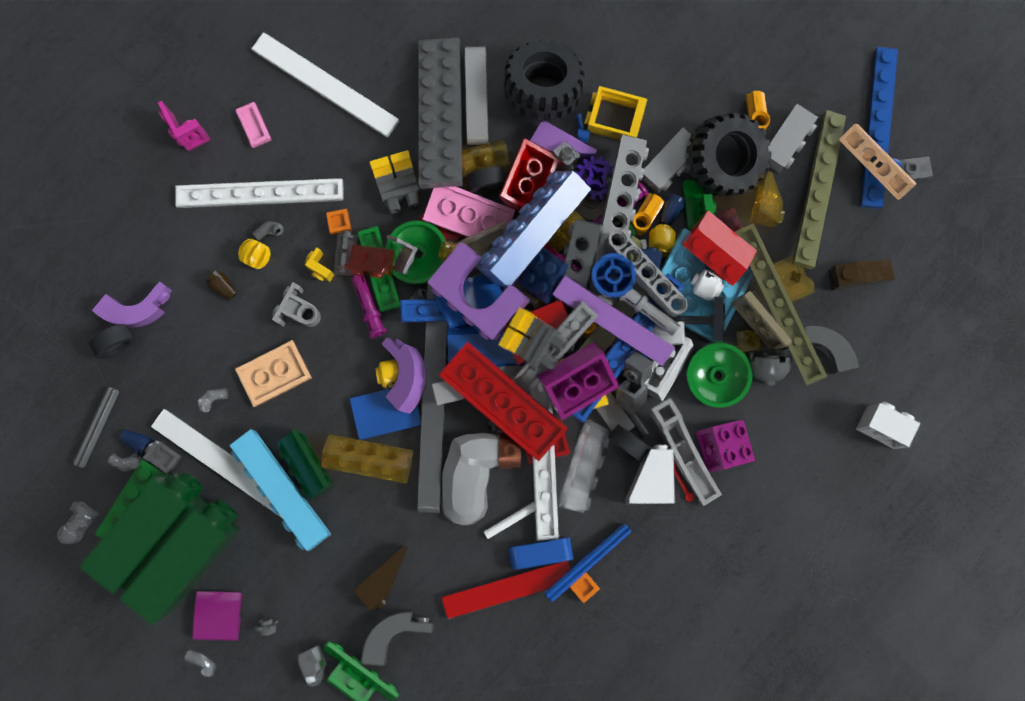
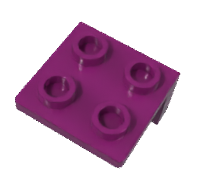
[696,420,755,473]

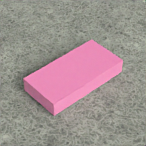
[236,102,271,148]

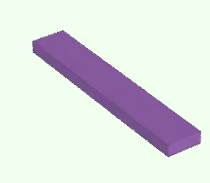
[553,275,675,366]

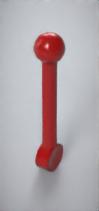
[673,461,694,501]

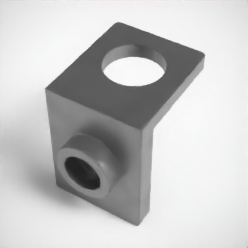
[387,235,418,275]

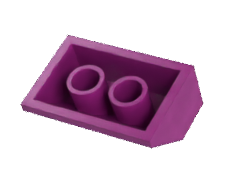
[536,342,619,420]

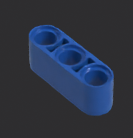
[508,537,574,570]

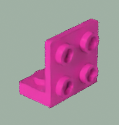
[158,101,210,151]

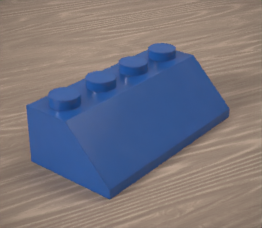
[447,323,528,367]

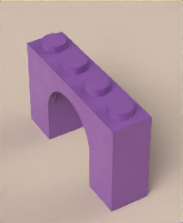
[427,242,530,340]

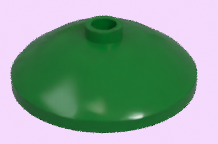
[385,221,448,284]
[687,343,752,408]

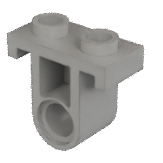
[272,282,321,327]

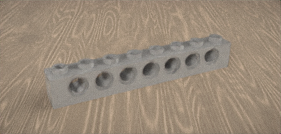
[588,135,649,306]

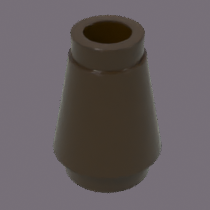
[205,270,238,301]

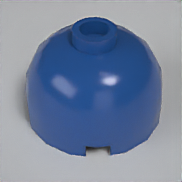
[592,253,636,298]

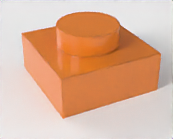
[326,209,352,235]
[570,573,600,603]

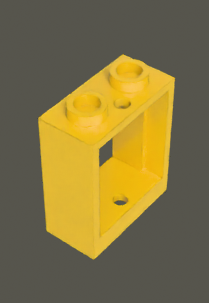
[585,86,647,140]

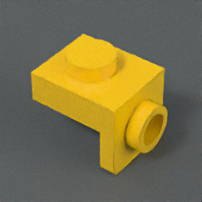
[305,248,334,282]

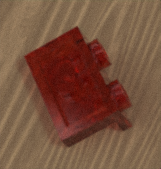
[344,245,395,278]

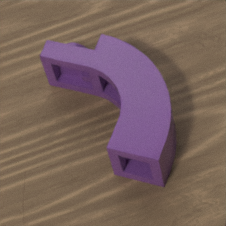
[92,281,172,328]
[382,338,426,414]

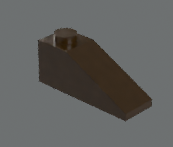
[828,259,895,291]
[354,545,408,611]

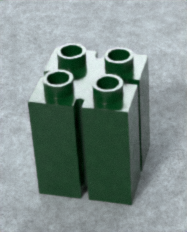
[79,472,241,626]

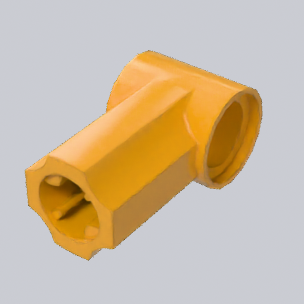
[745,91,770,130]
[631,193,665,236]

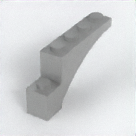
[649,398,722,506]

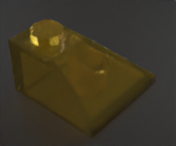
[750,171,785,228]

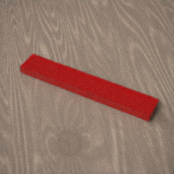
[442,561,570,619]

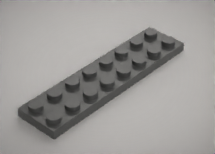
[419,38,463,189]

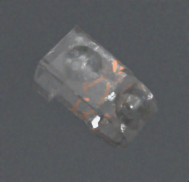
[57,502,99,544]

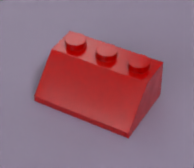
[499,138,559,213]
[680,210,757,286]

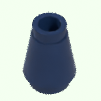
[660,193,685,226]
[120,430,154,456]

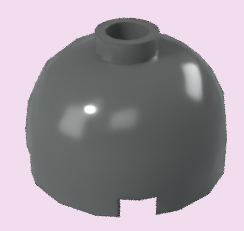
[748,350,792,385]

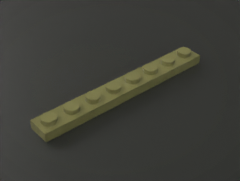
[792,110,846,270]
[735,223,827,386]

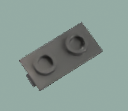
[333,231,359,276]

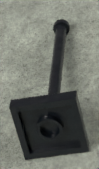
[631,297,725,343]

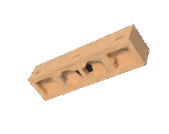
[839,124,916,200]

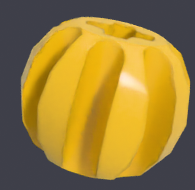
[238,239,270,269]

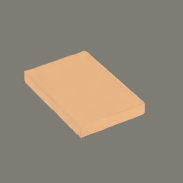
[235,340,312,407]

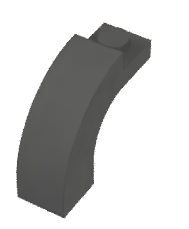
[782,326,859,374]
[362,611,434,666]

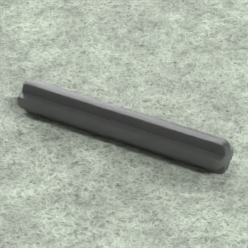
[72,387,119,468]

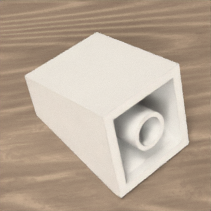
[625,445,674,503]

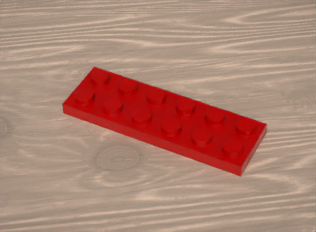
[439,342,568,461]

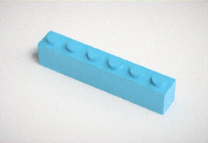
[230,430,332,551]

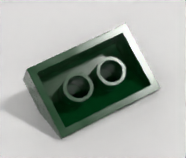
[277,429,335,500]

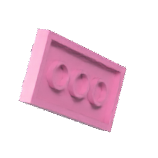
[422,186,515,237]

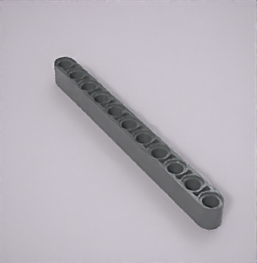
[418,283,448,513]

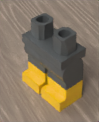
[370,150,421,214]
[498,308,568,370]

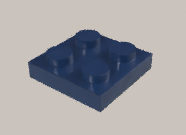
[519,247,569,304]

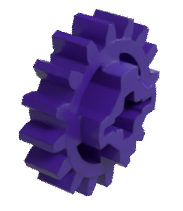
[575,156,613,202]

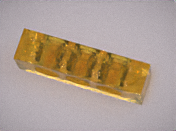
[462,139,511,177]
[322,434,414,484]

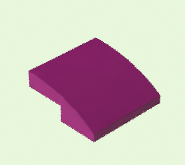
[193,591,242,641]

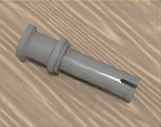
[618,288,681,336]

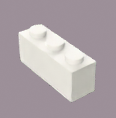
[644,336,694,402]

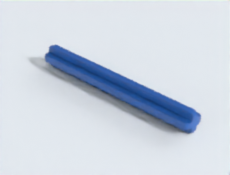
[544,523,631,602]

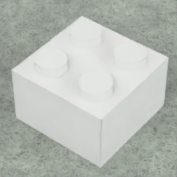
[856,402,920,449]

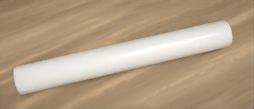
[484,501,535,539]

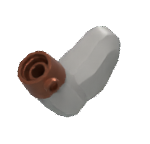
[441,433,521,526]

